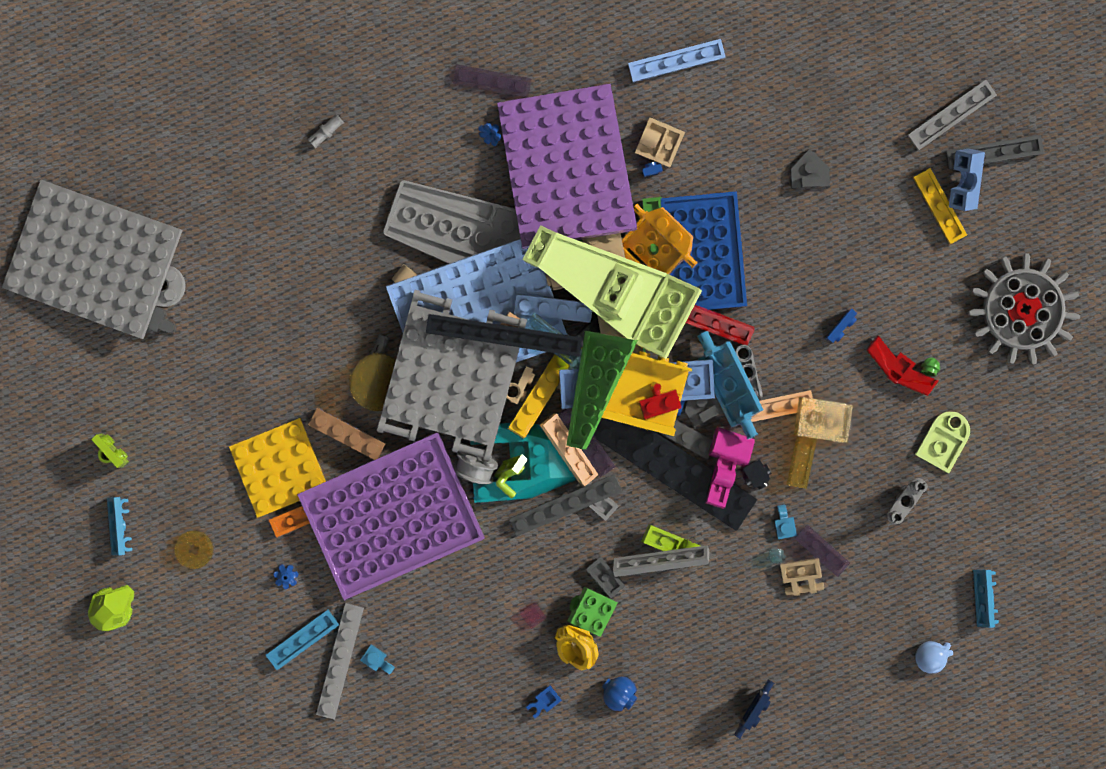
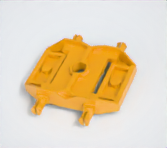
[622,204,698,275]

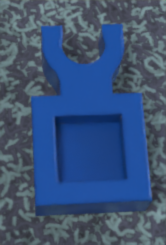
[526,685,562,718]

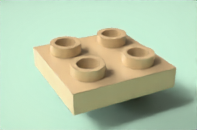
[635,118,685,168]

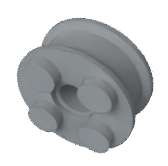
[156,266,185,307]
[454,452,498,484]

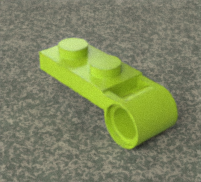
[641,524,700,551]

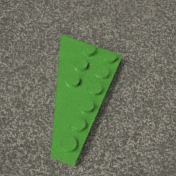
[566,331,638,449]

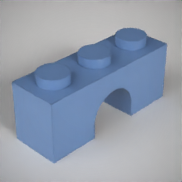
[949,148,985,211]

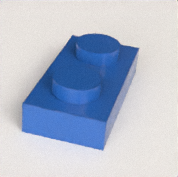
[825,308,857,343]

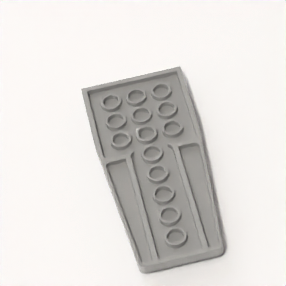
[383,180,547,275]

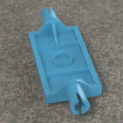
[697,331,763,440]

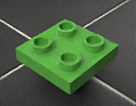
[567,587,618,637]

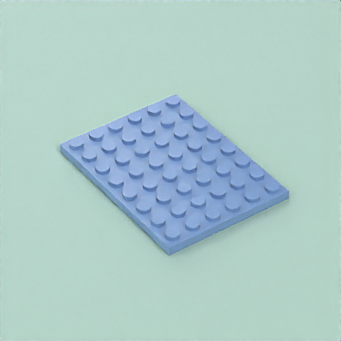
[386,238,567,362]

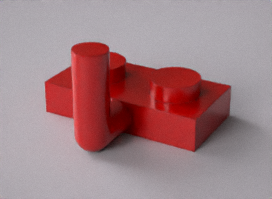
[638,382,682,419]

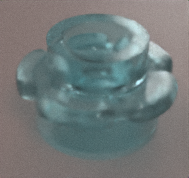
[767,549,786,563]

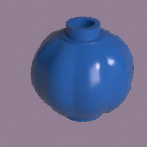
[602,676,638,711]

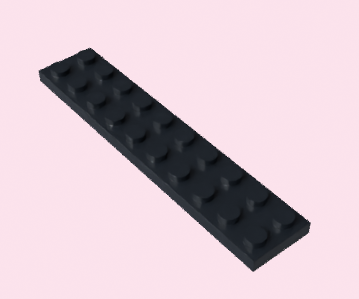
[593,417,758,531]

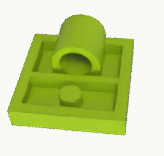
[91,434,129,468]

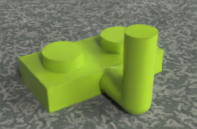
[494,455,528,499]

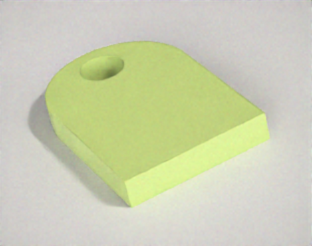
[915,412,970,473]

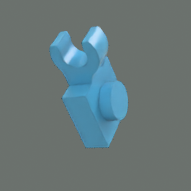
[774,504,797,539]
[360,644,395,674]

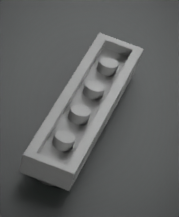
[907,80,997,151]
[613,545,709,577]

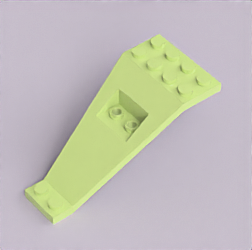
[522,225,702,359]

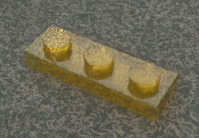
[787,429,818,489]

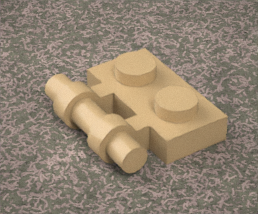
[780,558,824,596]

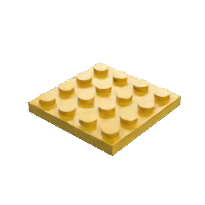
[229,418,326,518]

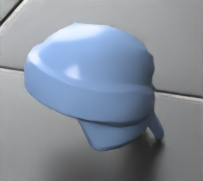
[915,641,953,674]

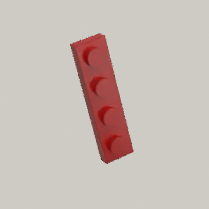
[685,305,755,346]

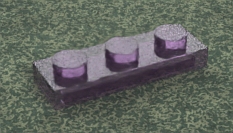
[794,525,850,577]

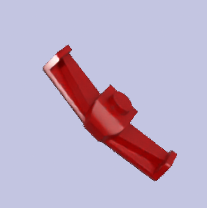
[867,335,939,396]

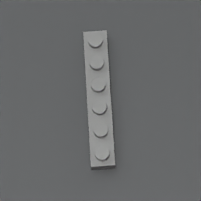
[316,603,364,720]

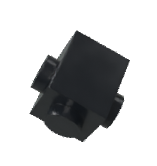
[742,459,772,490]

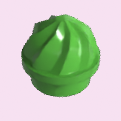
[921,358,940,377]

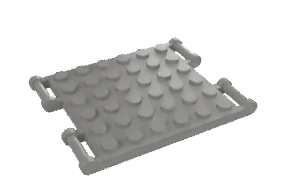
[377,289,527,461]

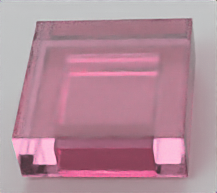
[520,602,547,629]

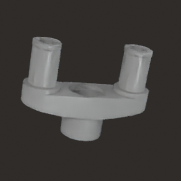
[887,478,928,524]

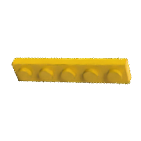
[508,353,574,439]

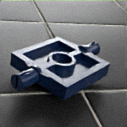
[733,679,775,739]

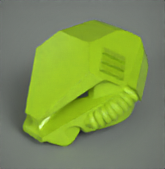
[88,585,135,631]

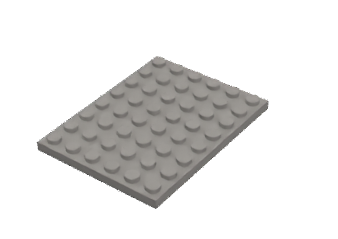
[2,180,183,339]

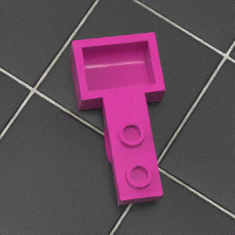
[705,427,755,509]

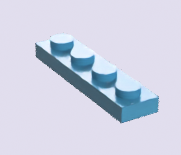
[266,609,340,670]

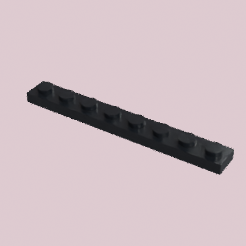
[425,314,582,357]

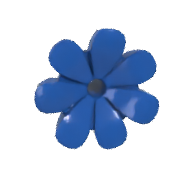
[478,123,501,146]
[273,564,299,589]

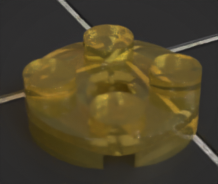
[174,530,214,569]

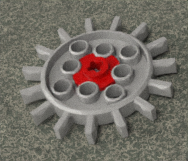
[968,253,1080,364]

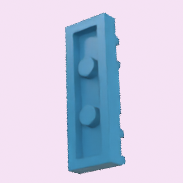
[107,497,132,555]
[973,569,999,628]

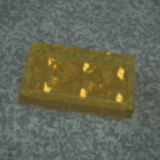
[794,397,853,443]

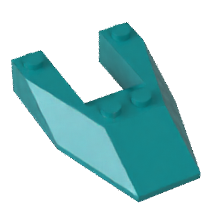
[470,423,587,503]

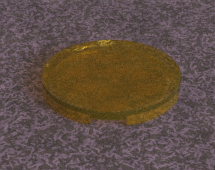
[349,353,396,411]

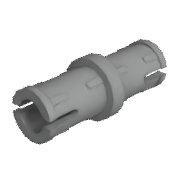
[308,114,344,148]

